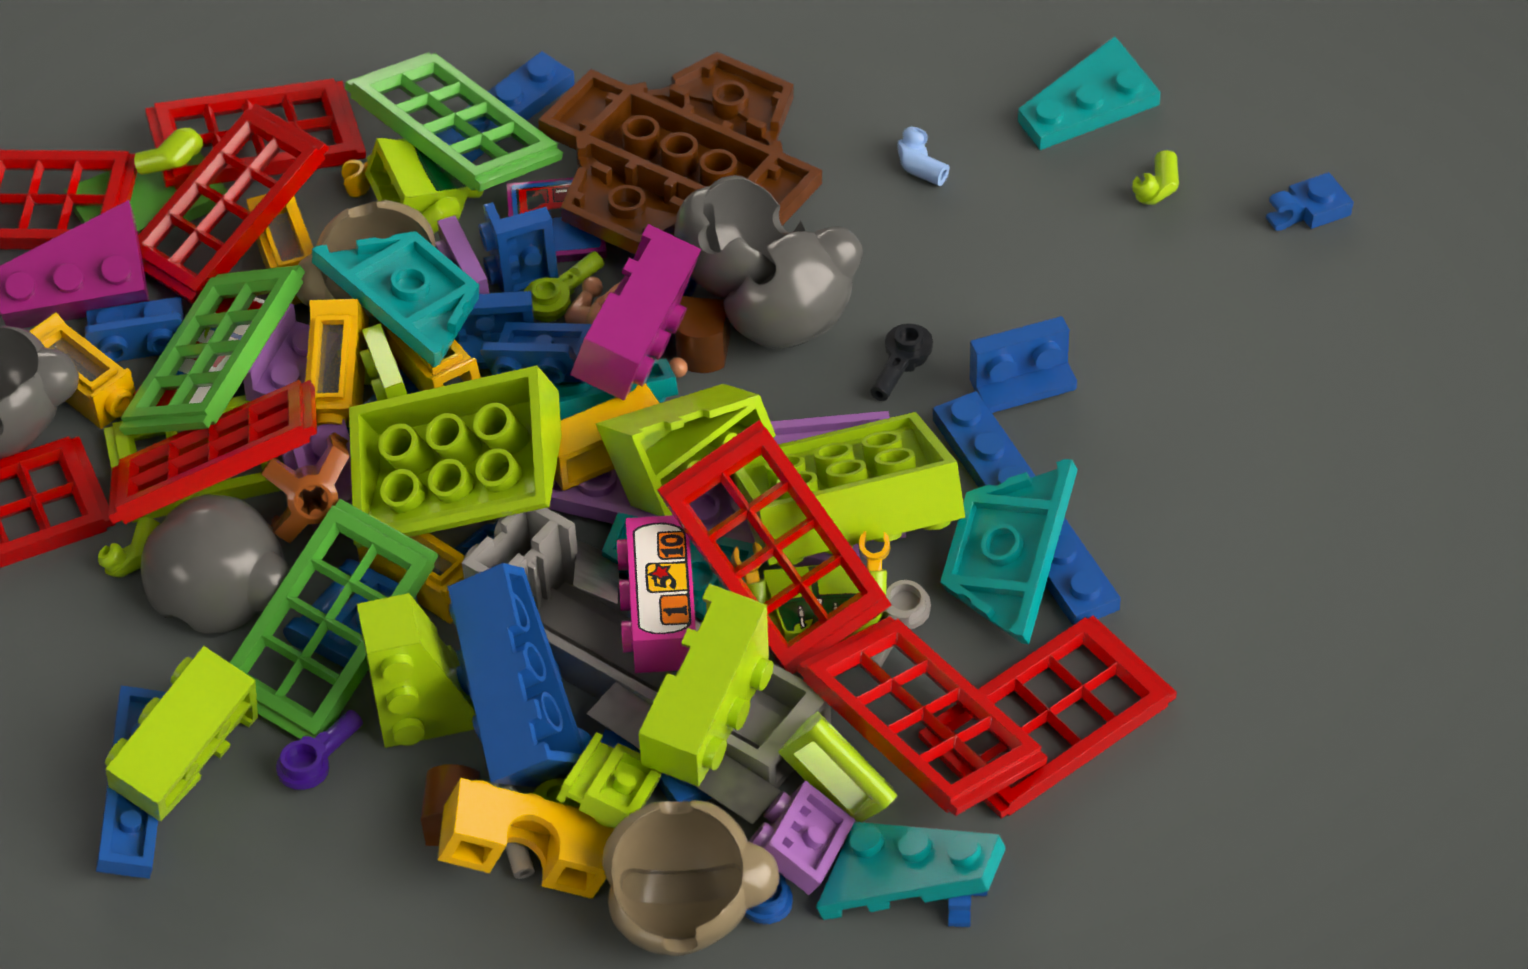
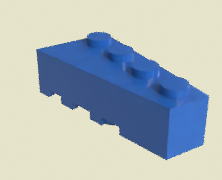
[448,563,585,787]

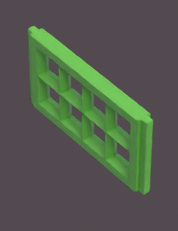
[345,52,563,192]
[119,265,305,435]
[230,499,439,740]

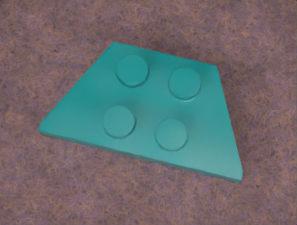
[312,231,480,367]
[940,459,1078,645]

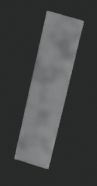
[573,541,619,604]
[587,682,781,824]

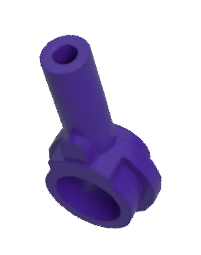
[276,710,363,790]

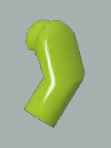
[134,127,203,175]
[1132,150,1179,205]
[98,517,160,578]

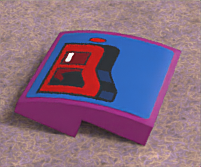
[506,177,607,263]

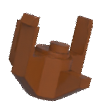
[261,432,352,543]

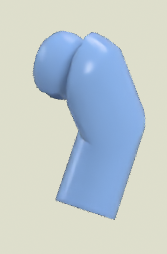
[897,127,949,186]

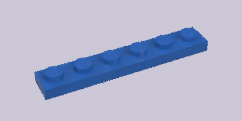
[933,391,1121,625]

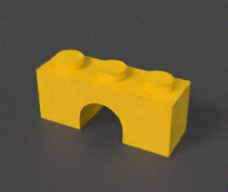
[438,778,614,899]

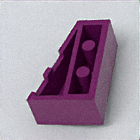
[0,200,149,328]
[570,224,701,400]

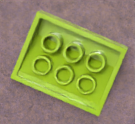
[349,365,562,548]
[731,412,965,566]

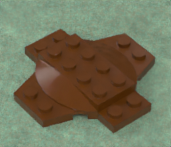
[538,52,822,254]

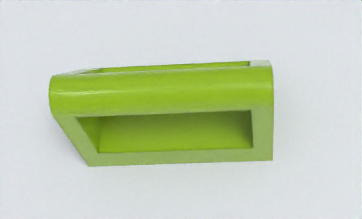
[778,711,897,822]

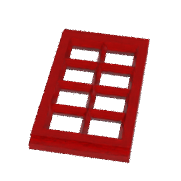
[145,78,366,189]
[138,104,329,304]
[0,150,138,250]
[108,380,317,524]
[657,420,892,674]
[0,436,116,568]
[919,615,1177,819]
[797,616,1048,816]

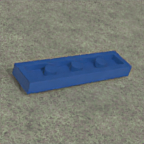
[435,51,575,163]
[96,685,166,879]

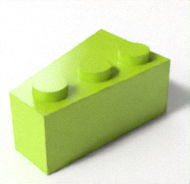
[596,384,776,516]
[639,583,773,787]
[357,593,476,748]
[105,646,258,822]

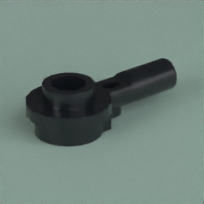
[870,323,933,401]

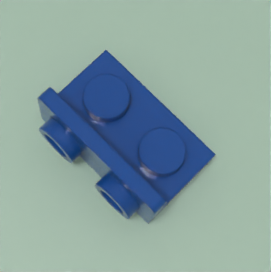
[478,202,558,293]
[85,297,185,362]
[969,316,1077,413]

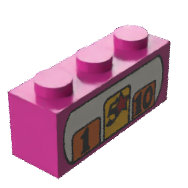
[617,515,696,673]

